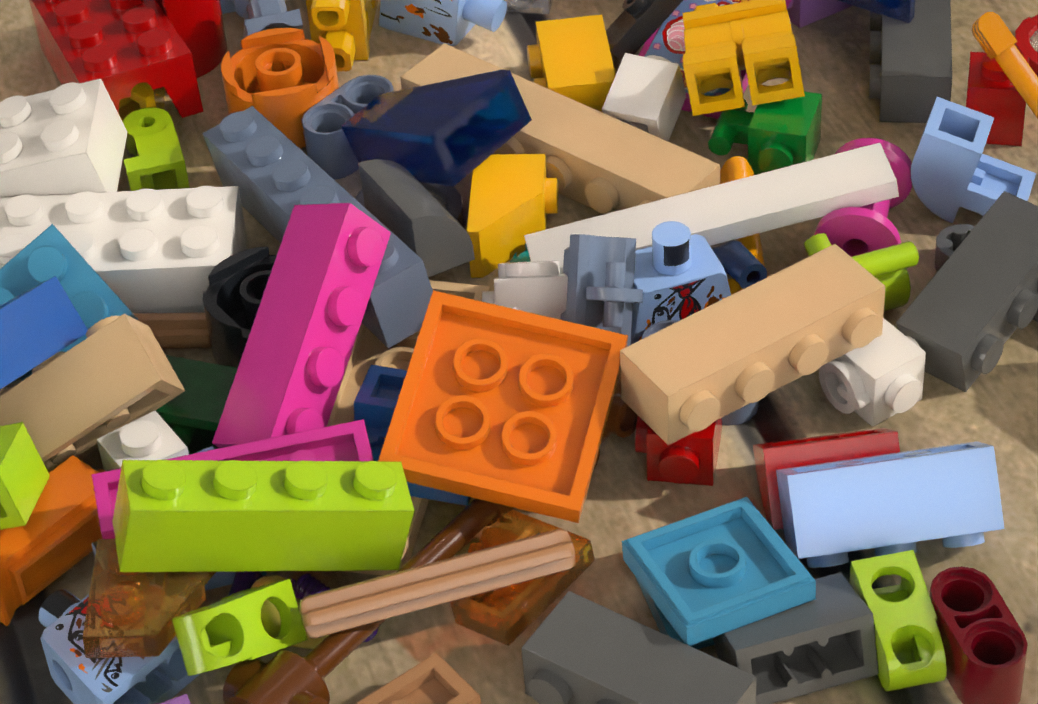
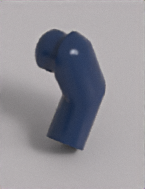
[710,240,767,289]

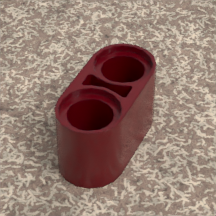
[930,566,1028,704]

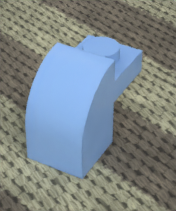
[911,97,1036,223]

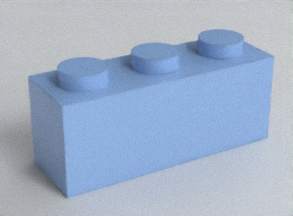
[776,441,1005,568]

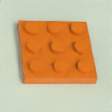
[378,290,628,523]

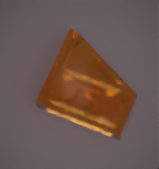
[450,510,595,646]
[83,539,216,658]

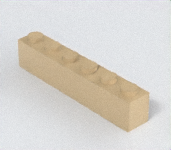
[400,43,720,214]

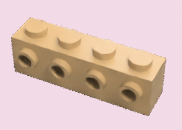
[620,244,885,445]

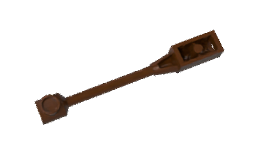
[223,371,638,704]

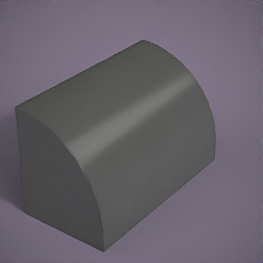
[358,159,475,277]
[713,573,879,704]

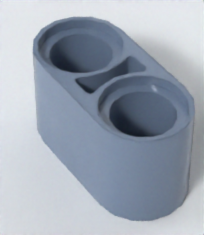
[302,75,398,180]

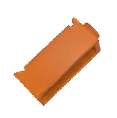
[0,455,106,626]

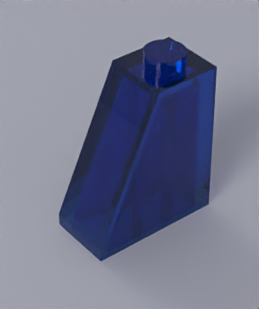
[341,69,532,186]

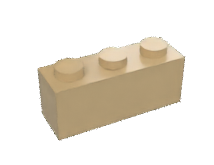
[0,313,185,473]

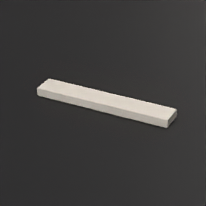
[524,143,899,274]

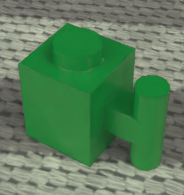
[708,91,822,175]

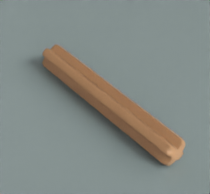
[300,529,575,639]

